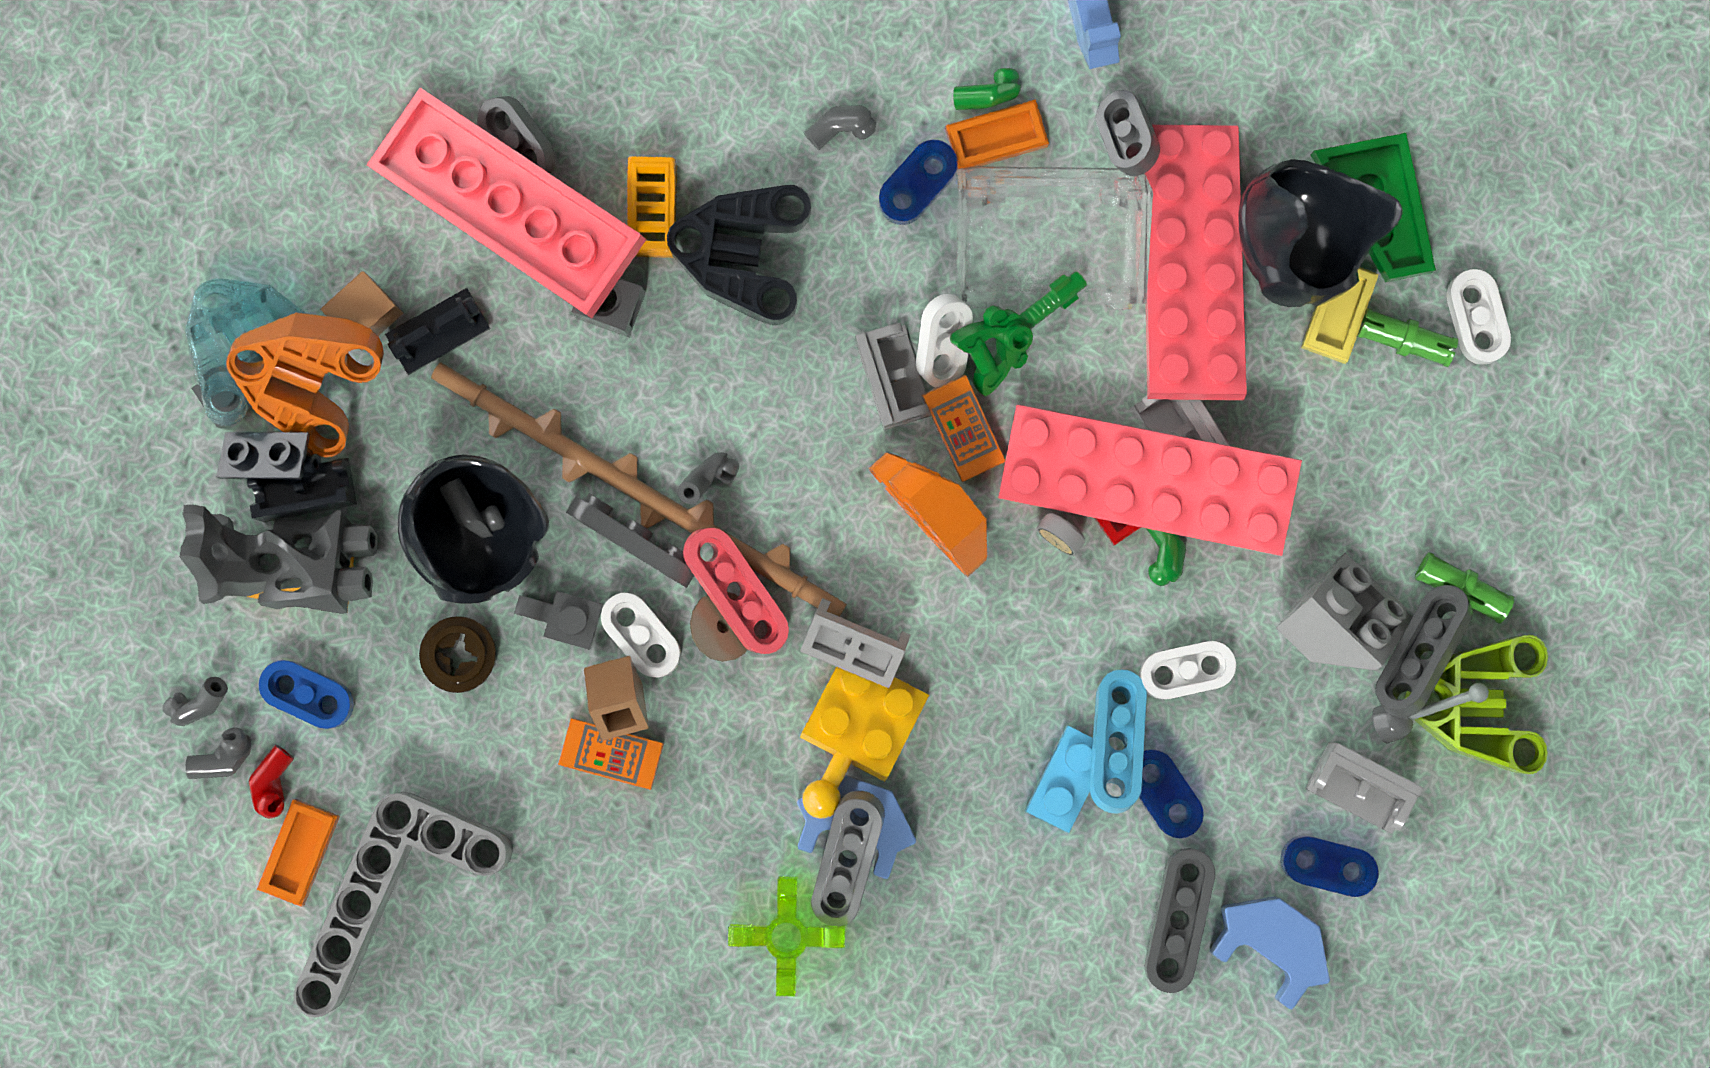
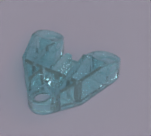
[185,278,307,426]

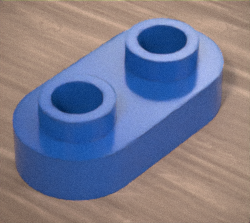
[259,660,354,729]

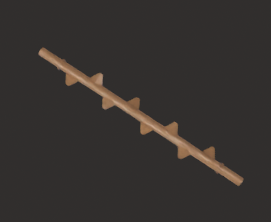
[431,362,847,617]

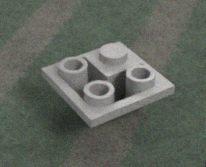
[1276,553,1413,671]

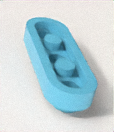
[1090,670,1147,814]

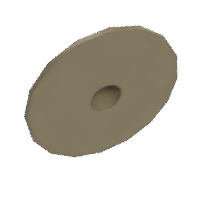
[690,592,755,662]

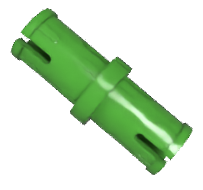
[1357,308,1458,367]
[1414,552,1515,624]

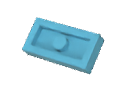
[1025,726,1093,833]

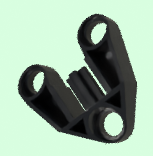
[667,185,811,326]

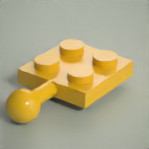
[800,667,929,819]

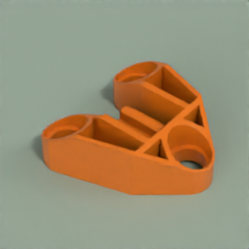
[226,312,384,457]
[868,452,987,577]

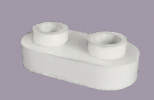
[1446,269,1511,365]
[916,294,973,388]
[601,593,681,678]
[1139,641,1236,699]

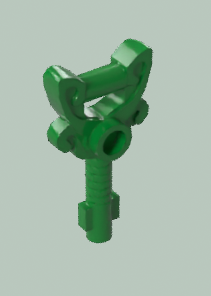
[950,271,1087,397]

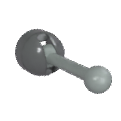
[1372,683,1489,744]

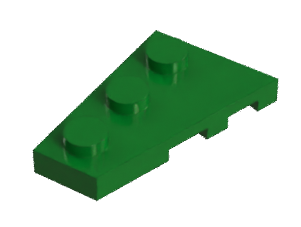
[1310,133,1436,283]

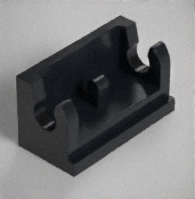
[247,458,357,522]

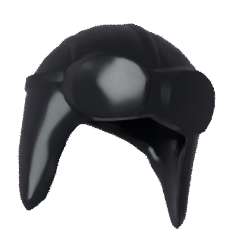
[1238,159,1403,307]
[398,454,549,604]

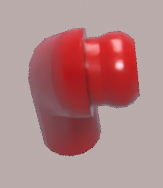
[249,744,294,819]

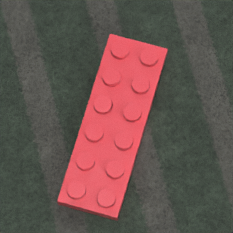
[367,88,646,319]
[1143,125,1247,400]
[998,404,1302,556]

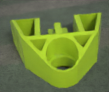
[1405,634,1548,774]

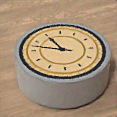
[1036,513,1085,556]

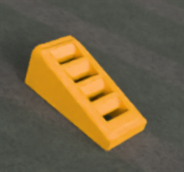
[627,156,677,258]

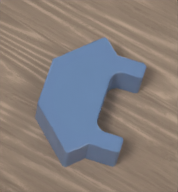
[1068,0,1121,69]
[797,775,916,879]
[1209,896,1330,1009]

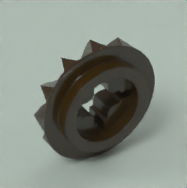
[419,616,496,693]

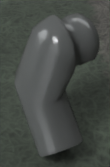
[804,105,876,150]
[678,452,740,504]
[439,478,505,538]
[162,677,228,726]
[185,727,251,779]

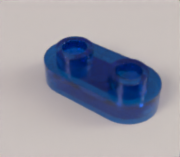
[879,140,957,225]
[1138,749,1204,838]
[1280,835,1379,897]

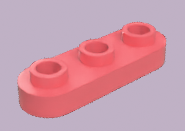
[683,528,789,654]

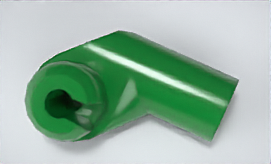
[953,68,1022,110]
[1146,528,1186,586]

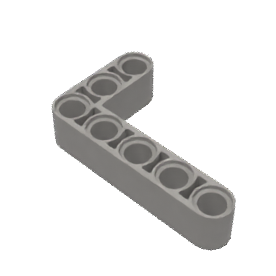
[293,792,513,1018]

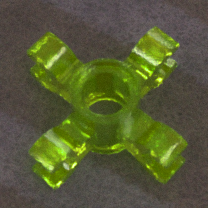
[728,876,845,996]

